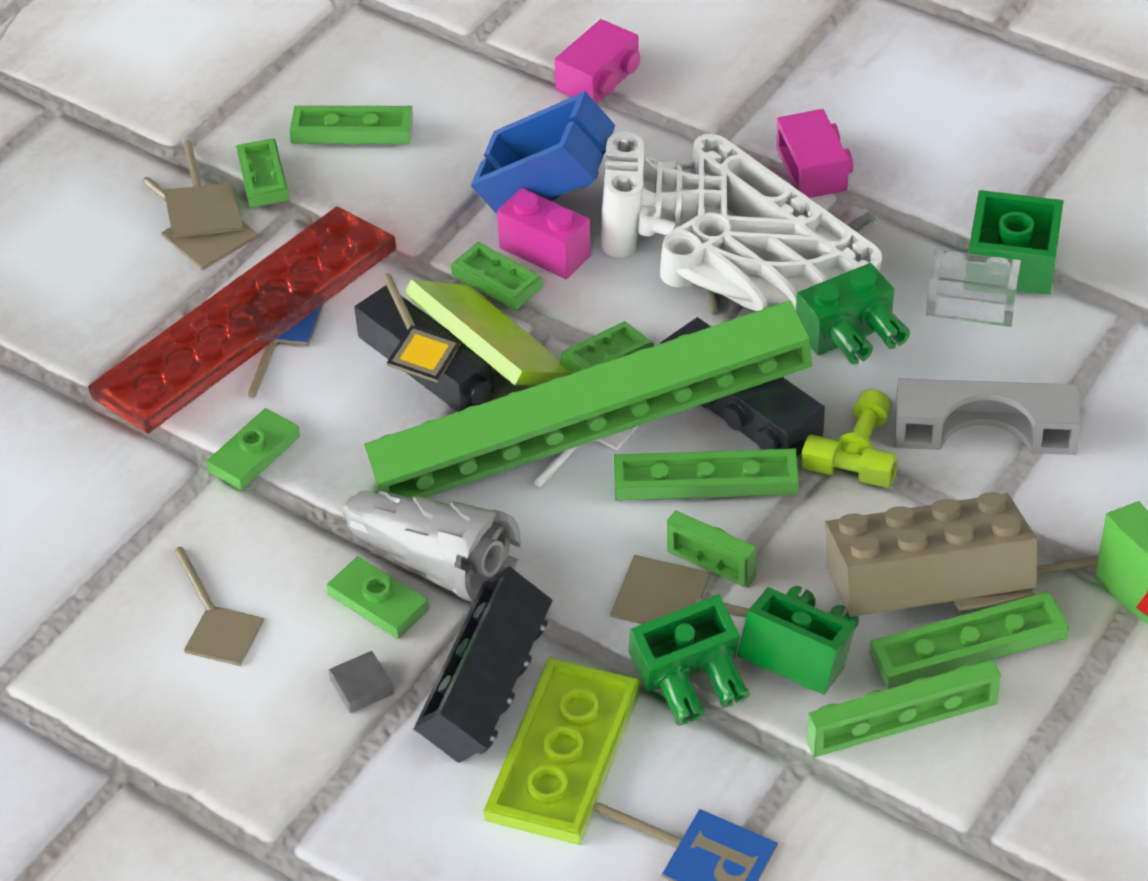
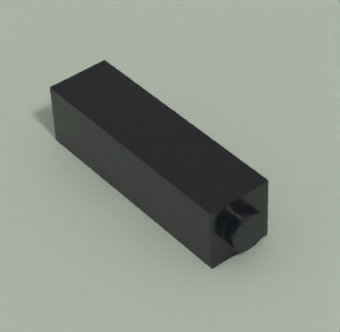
[354,285,494,412]

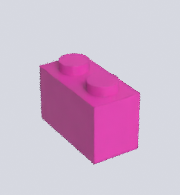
[554,19,641,103]
[776,109,853,198]
[497,188,591,280]

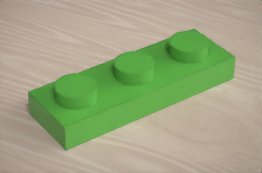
[290,106,413,145]

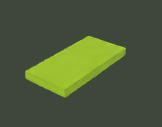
[405,280,572,386]
[483,657,641,845]

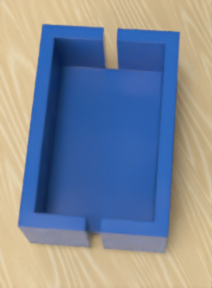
[471,91,616,214]

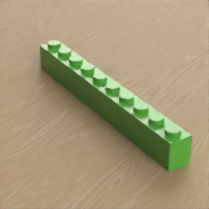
[364,300,812,498]

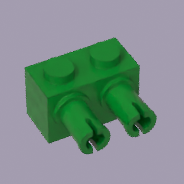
[796,263,910,364]
[737,586,859,695]
[628,594,750,726]

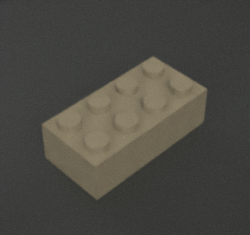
[825,492,1037,617]

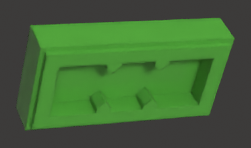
[236,138,290,208]
[451,241,543,311]
[560,321,654,373]
[206,408,300,491]
[667,510,756,588]
[326,556,429,639]

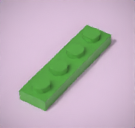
[614,449,799,500]
[869,591,1069,689]
[807,659,1001,757]

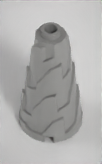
[343,490,521,603]

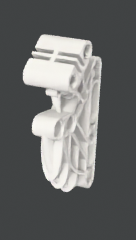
[600,132,882,311]

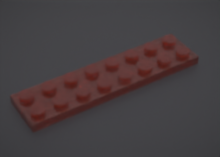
[88,206,397,434]

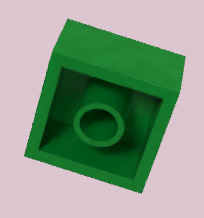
[965,190,1064,295]

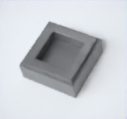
[328,651,394,713]

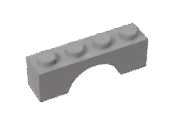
[895,378,1082,455]

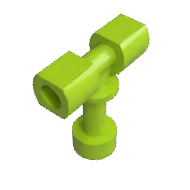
[802,389,898,488]

